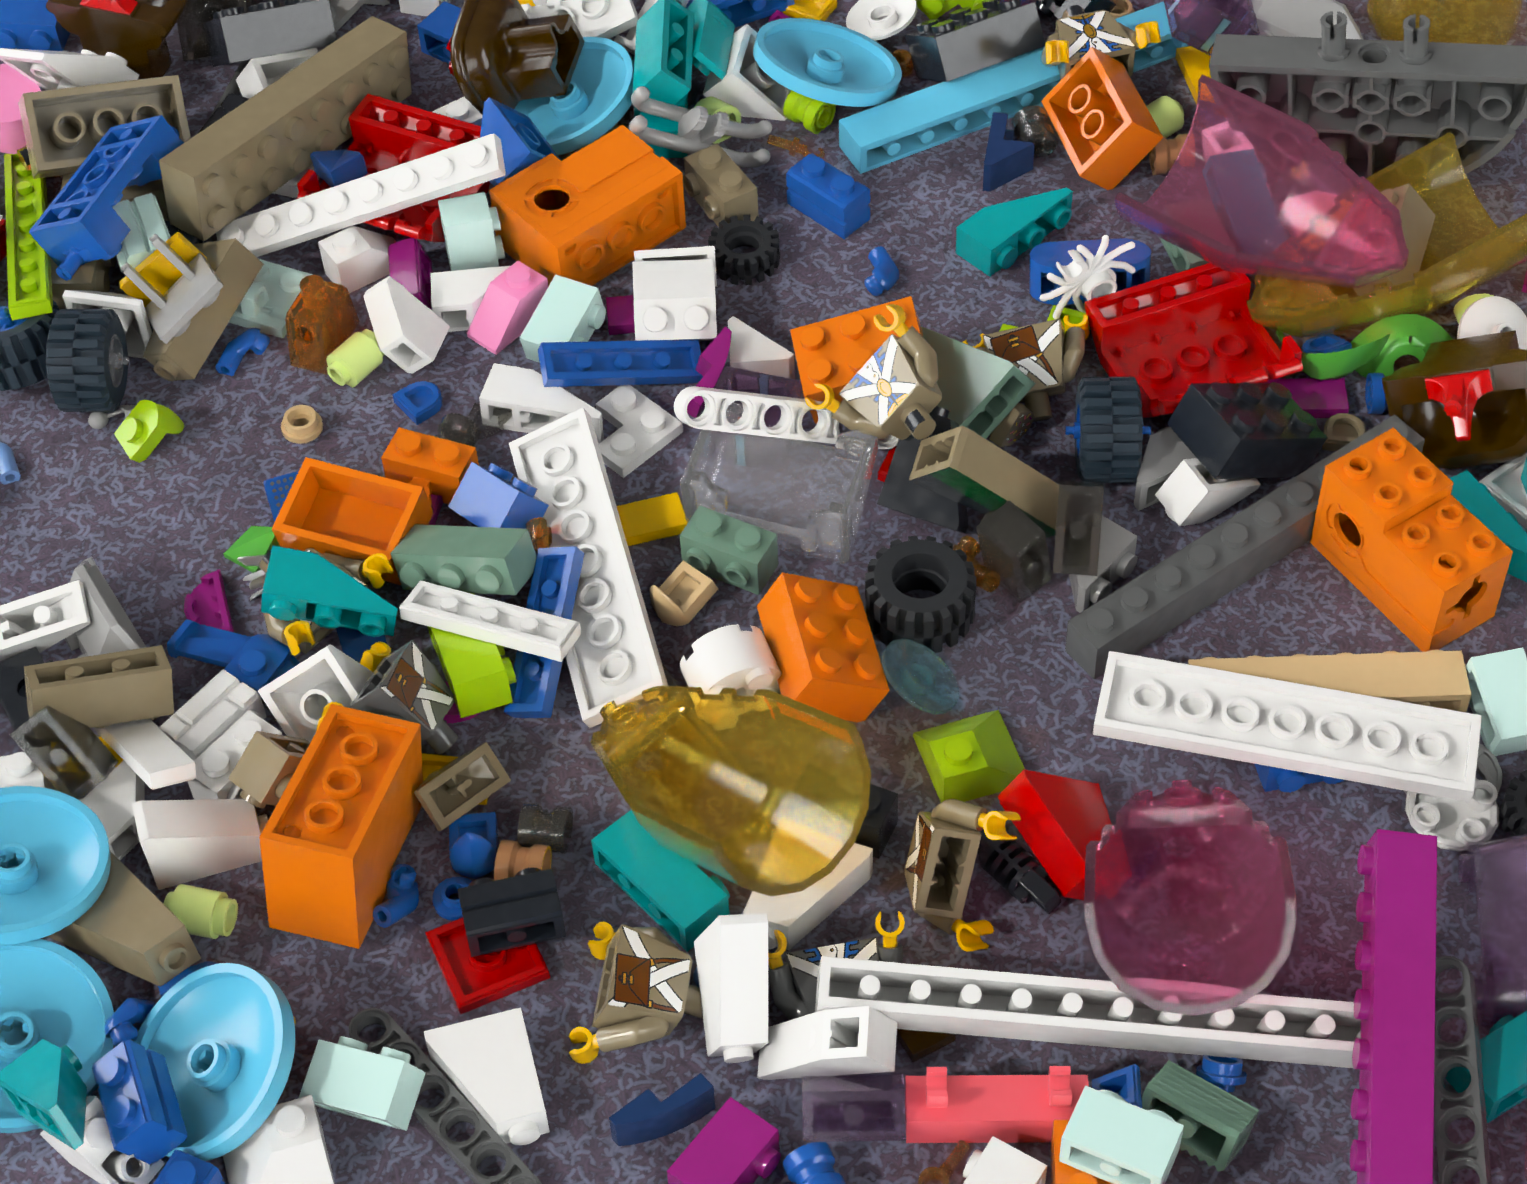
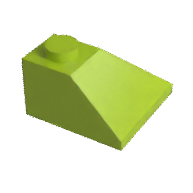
[913,710,1025,802]

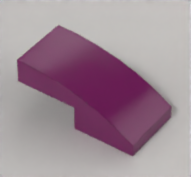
[687,326,732,418]

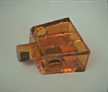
[285,275,360,375]

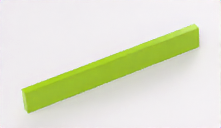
[4,153,53,321]

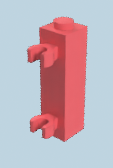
[905,1066,1089,1143]

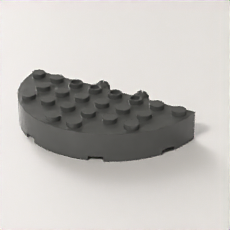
[1209,11,1527,192]

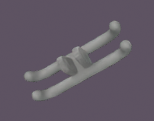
[629,86,772,168]

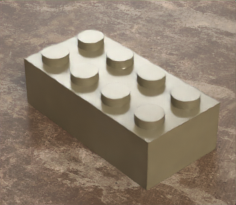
[18,75,191,179]

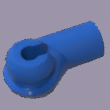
[864,246,900,296]
[215,328,270,376]
[373,864,419,928]
[104,998,156,1047]

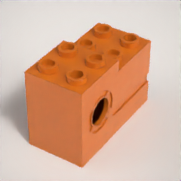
[489,125,686,287]
[1310,427,1513,652]
[259,704,423,949]

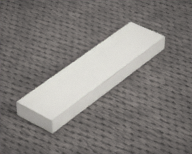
[399,580,581,662]
[94,719,197,790]

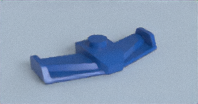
[167,619,301,700]

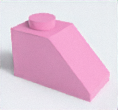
[467,260,548,355]

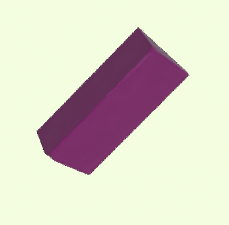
[388,237,433,310]

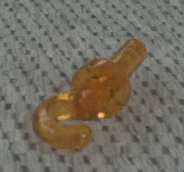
[767,135,825,159]

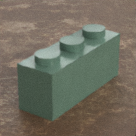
[390,524,537,595]

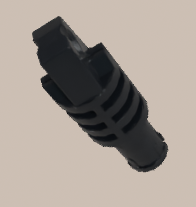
[977,829,1062,914]

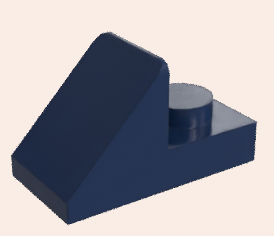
[983,112,1034,191]

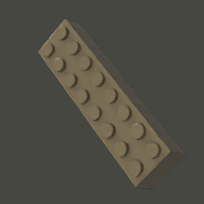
[159,16,412,241]

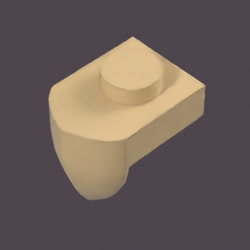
[650,560,719,626]

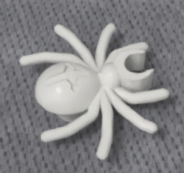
[1039,235,1136,319]

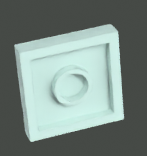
[229,259,321,338]

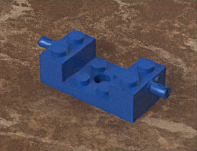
[29,115,184,281]

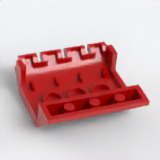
[297,93,490,242]
[1084,256,1304,418]

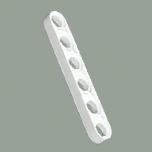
[674,386,899,449]

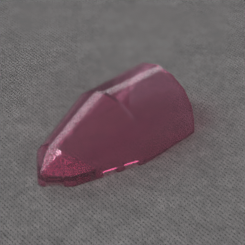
[1115,74,1409,288]
[1084,779,1297,1016]

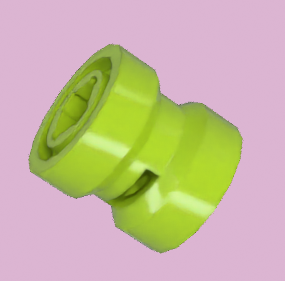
[783,90,836,134]

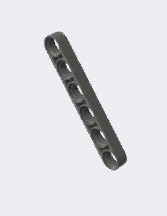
[1434,956,1492,1184]
[349,1008,542,1184]

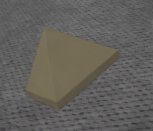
[414,742,511,831]

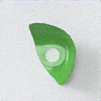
[1351,314,1453,378]
[1276,329,1390,380]

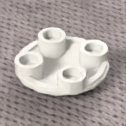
[1405,778,1499,852]

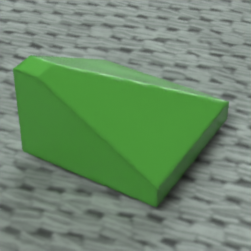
[224,526,280,573]

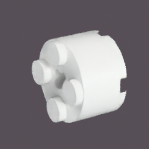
[680,624,782,729]

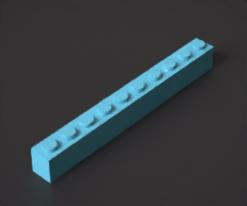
[839,0,1190,174]

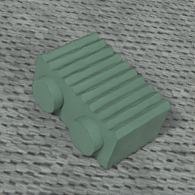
[1142,1060,1259,1172]

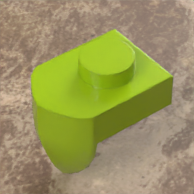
[114,399,185,463]

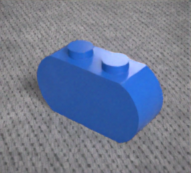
[1029,238,1151,305]

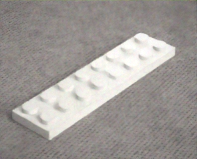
[509,408,670,728]
[1093,651,1482,802]

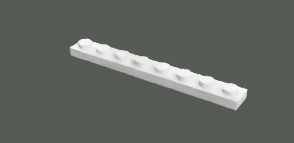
[216,133,506,257]

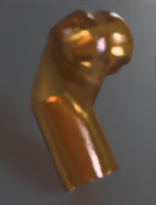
[953,535,1001,592]

